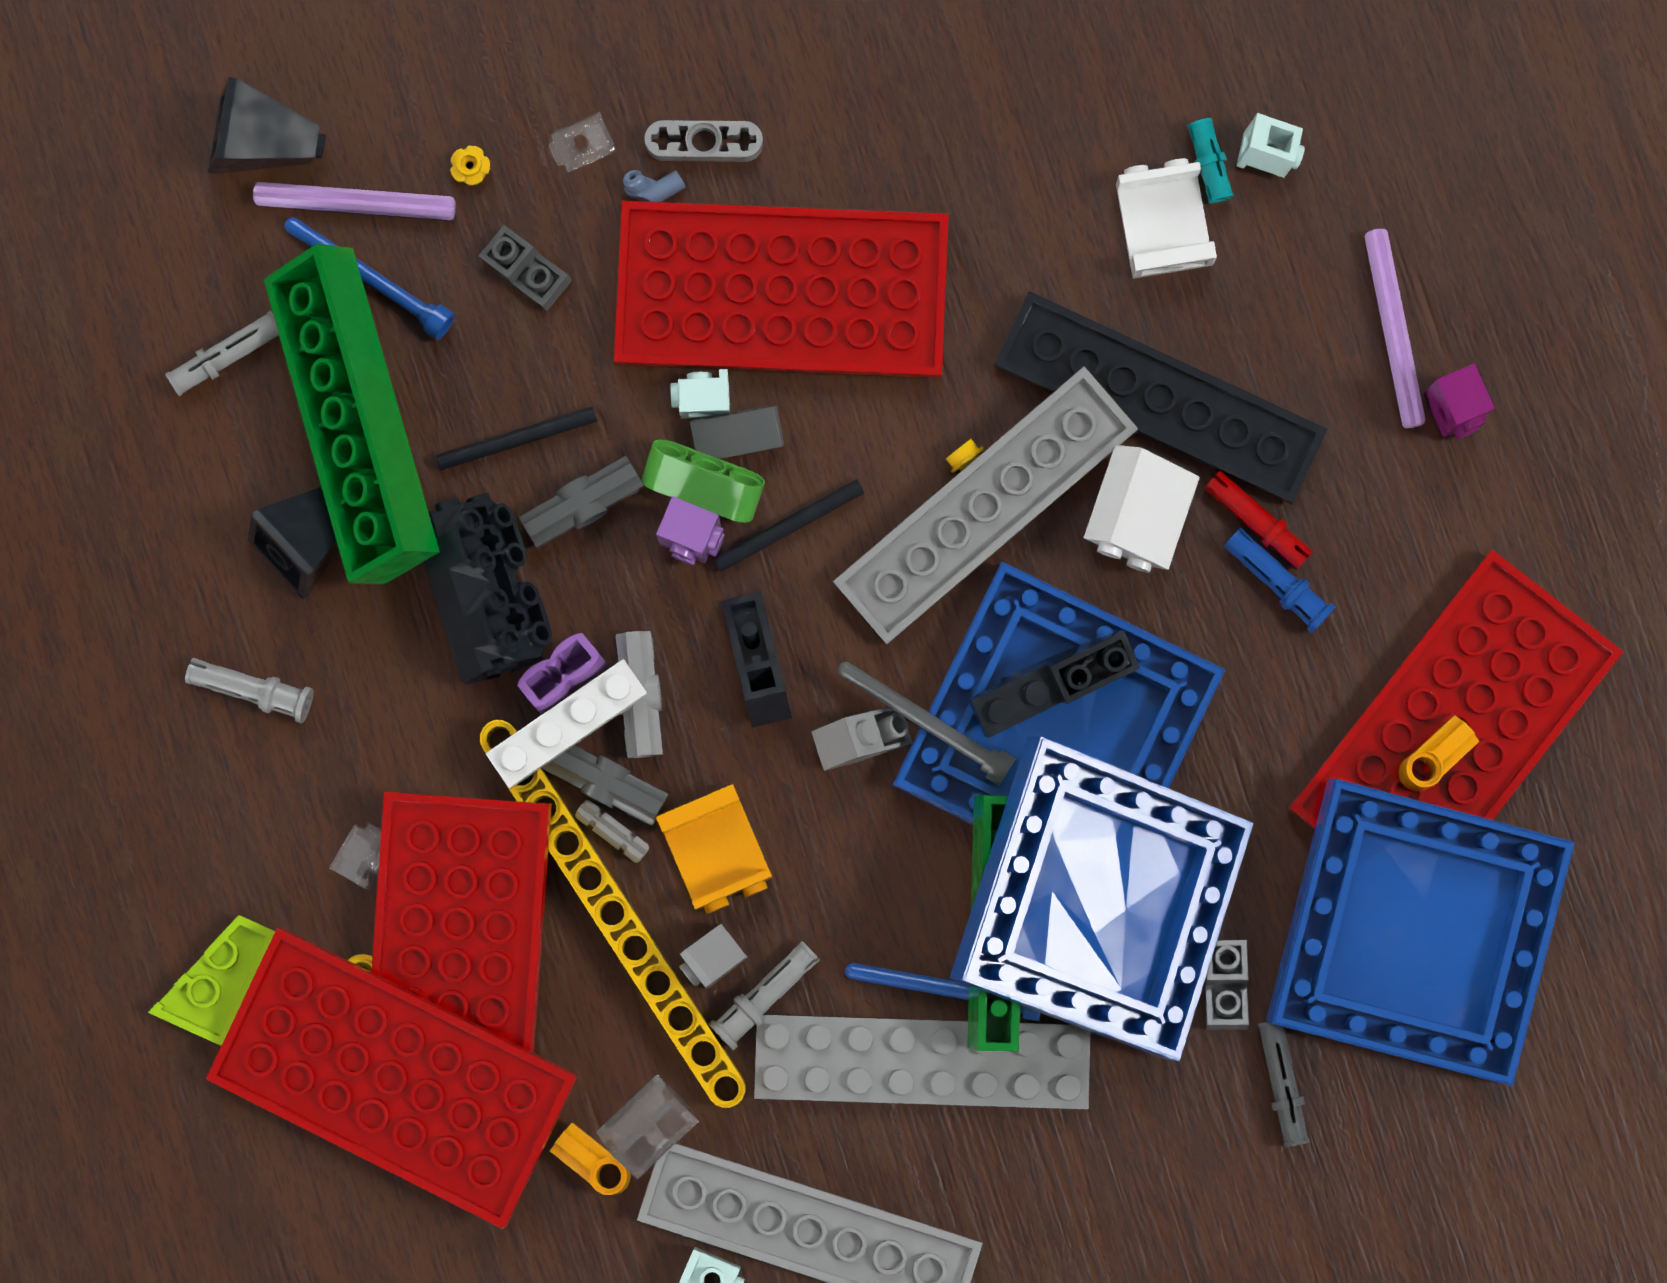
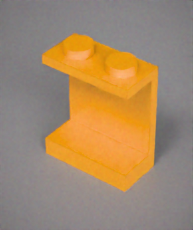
[656,784,773,914]

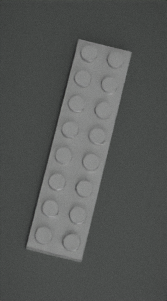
[833,366,1138,644]
[754,1015,1090,1109]
[637,1139,983,1283]

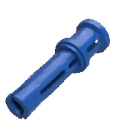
[1223,528,1336,634]

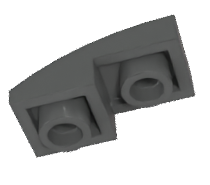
[479,225,572,311]
[690,405,784,459]
[1204,940,1249,1030]

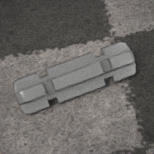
[575,800,649,863]

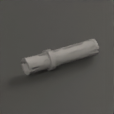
[165,310,279,397]

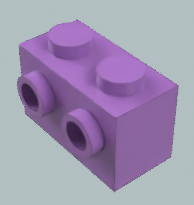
[656,496,725,566]

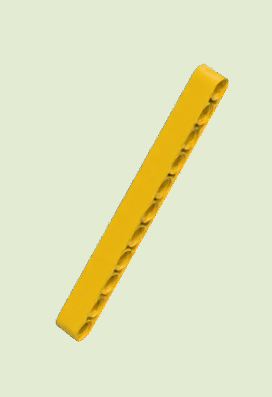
[480,720,746,1108]

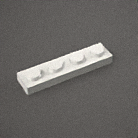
[486,659,648,789]

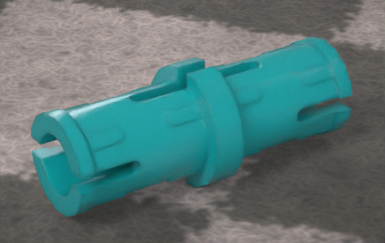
[1187,118,1234,204]

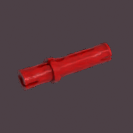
[1203,470,1314,571]

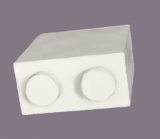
[1084,445,1200,573]

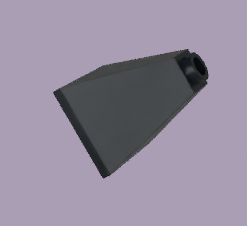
[208,77,326,174]
[248,487,339,599]

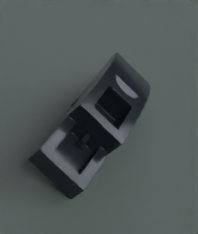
[968,630,1140,738]

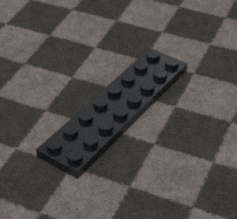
[994,291,1327,505]

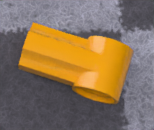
[1398,715,1479,792]
[550,1122,631,1195]

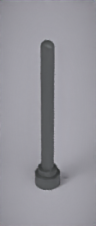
[837,662,1016,786]

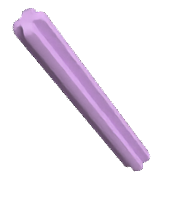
[253,182,456,220]
[1365,229,1426,428]

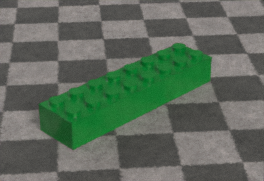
[263,244,440,584]

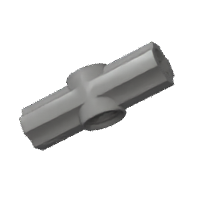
[616,631,663,759]

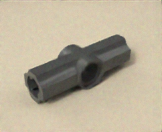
[519,456,644,549]
[542,745,669,826]

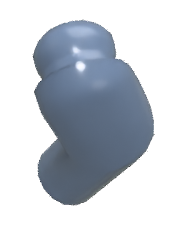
[623,170,686,202]

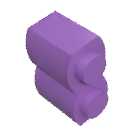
[517,633,610,715]

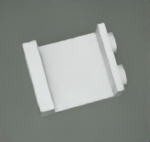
[1116,158,1217,279]

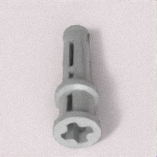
[185,658,314,723]
[708,941,820,1051]

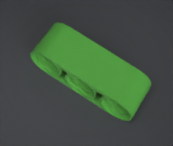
[641,439,765,523]

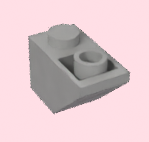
[811,707,913,771]
[679,924,748,988]

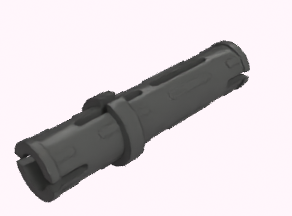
[1257,1022,1310,1148]

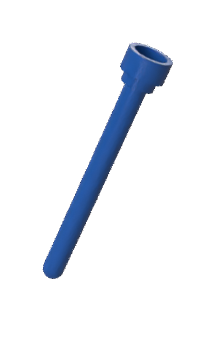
[284,217,455,341]
[845,963,1040,1021]

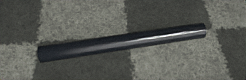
[436,406,598,471]
[713,479,864,572]

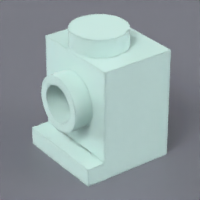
[1236,113,1305,178]
[671,369,730,419]
[679,1247,745,1283]

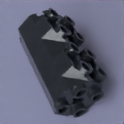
[423,493,552,685]

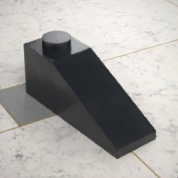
[721,592,792,728]

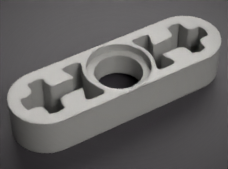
[645,120,763,162]

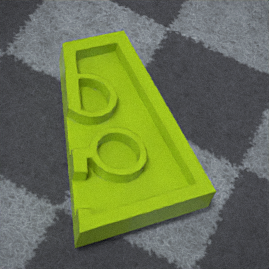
[148,915,275,1046]

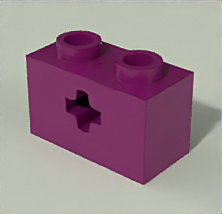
[1423,363,1495,440]

